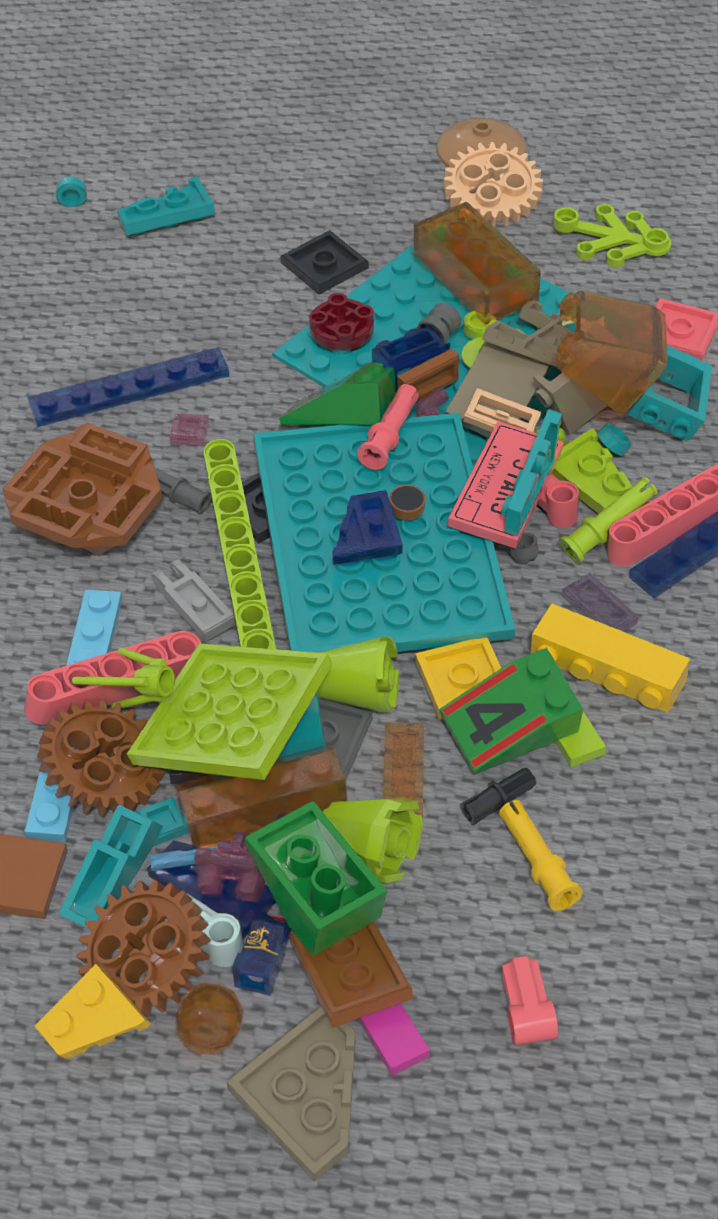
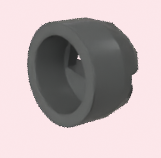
[509,533,539,564]

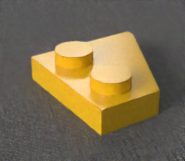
[34,964,151,1059]

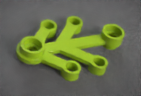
[553,204,672,268]

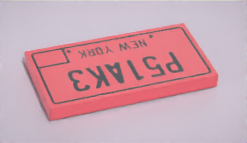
[448,421,564,549]

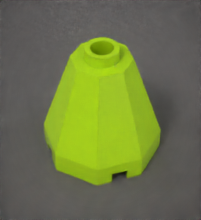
[323,797,424,883]

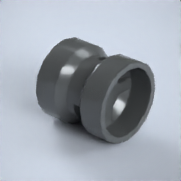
[417,303,461,349]

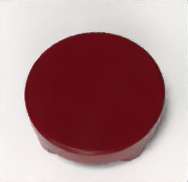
[309,293,374,350]

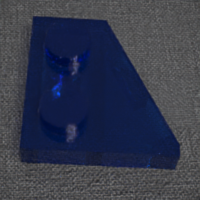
[332,490,403,565]

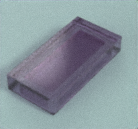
[561,573,638,632]

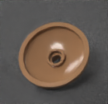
[437,117,526,168]

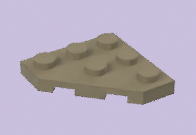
[227,1006,355,1182]

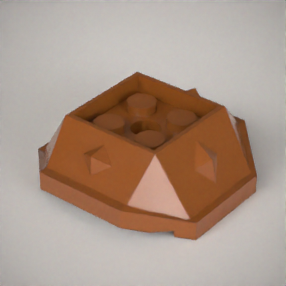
[3,423,162,556]

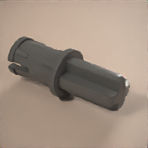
[155,469,212,514]

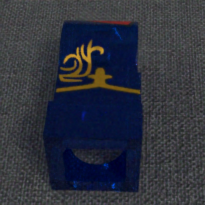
[232,912,291,996]

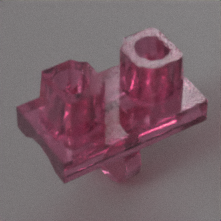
[194,831,268,903]

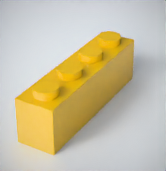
[531,603,690,713]

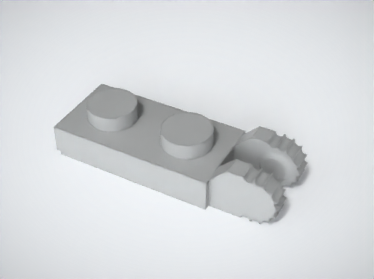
[151,559,236,642]

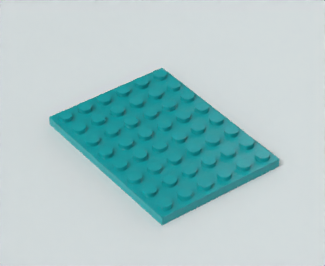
[253,413,516,652]

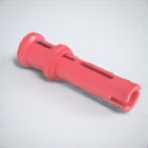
[357,384,419,470]

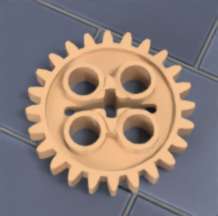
[443,142,543,227]

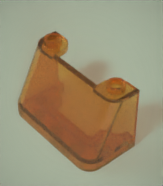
[557,290,668,416]

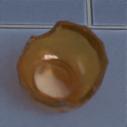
[175,983,243,1054]

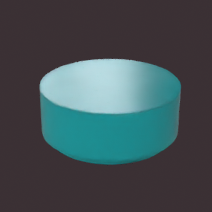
[56,177,87,207]
[597,423,631,456]

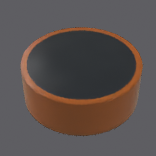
[389,485,426,520]

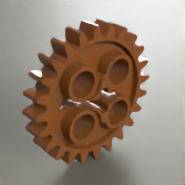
[37,699,165,817]
[76,880,211,1017]

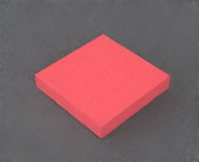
[639,298,718,361]

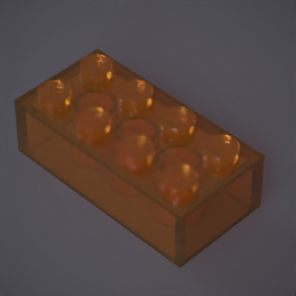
[414,201,541,325]

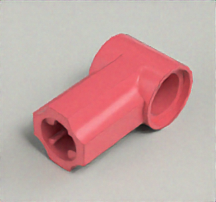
[537,474,579,528]
[502,956,558,1045]

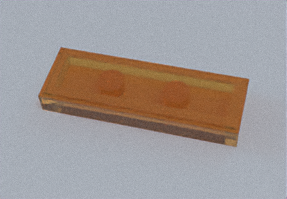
[383,723,424,818]

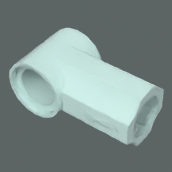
[165,894,244,967]

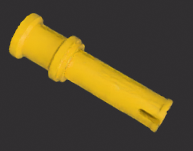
[499,800,583,911]

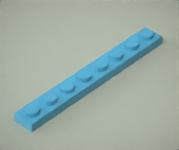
[25,589,122,843]

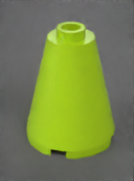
[317,636,399,713]

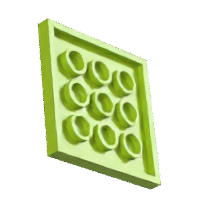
[127,643,333,780]

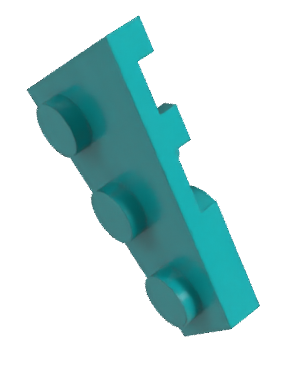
[117,176,215,236]
[501,409,562,537]

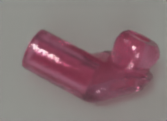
[416,387,449,417]

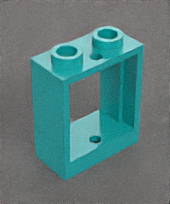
[628,338,712,441]

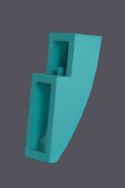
[58,805,163,930]

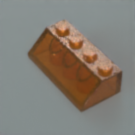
[173,745,347,850]

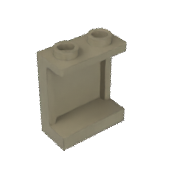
[533,326,633,435]

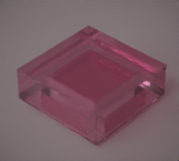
[170,413,209,446]

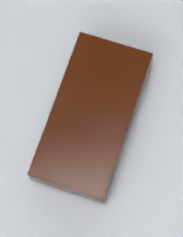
[397,349,459,401]

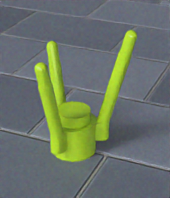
[72,647,175,709]

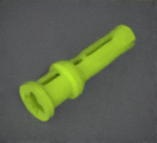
[559,476,658,564]

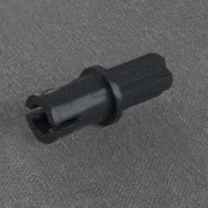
[460,768,537,825]

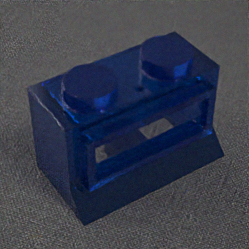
[372,326,450,392]

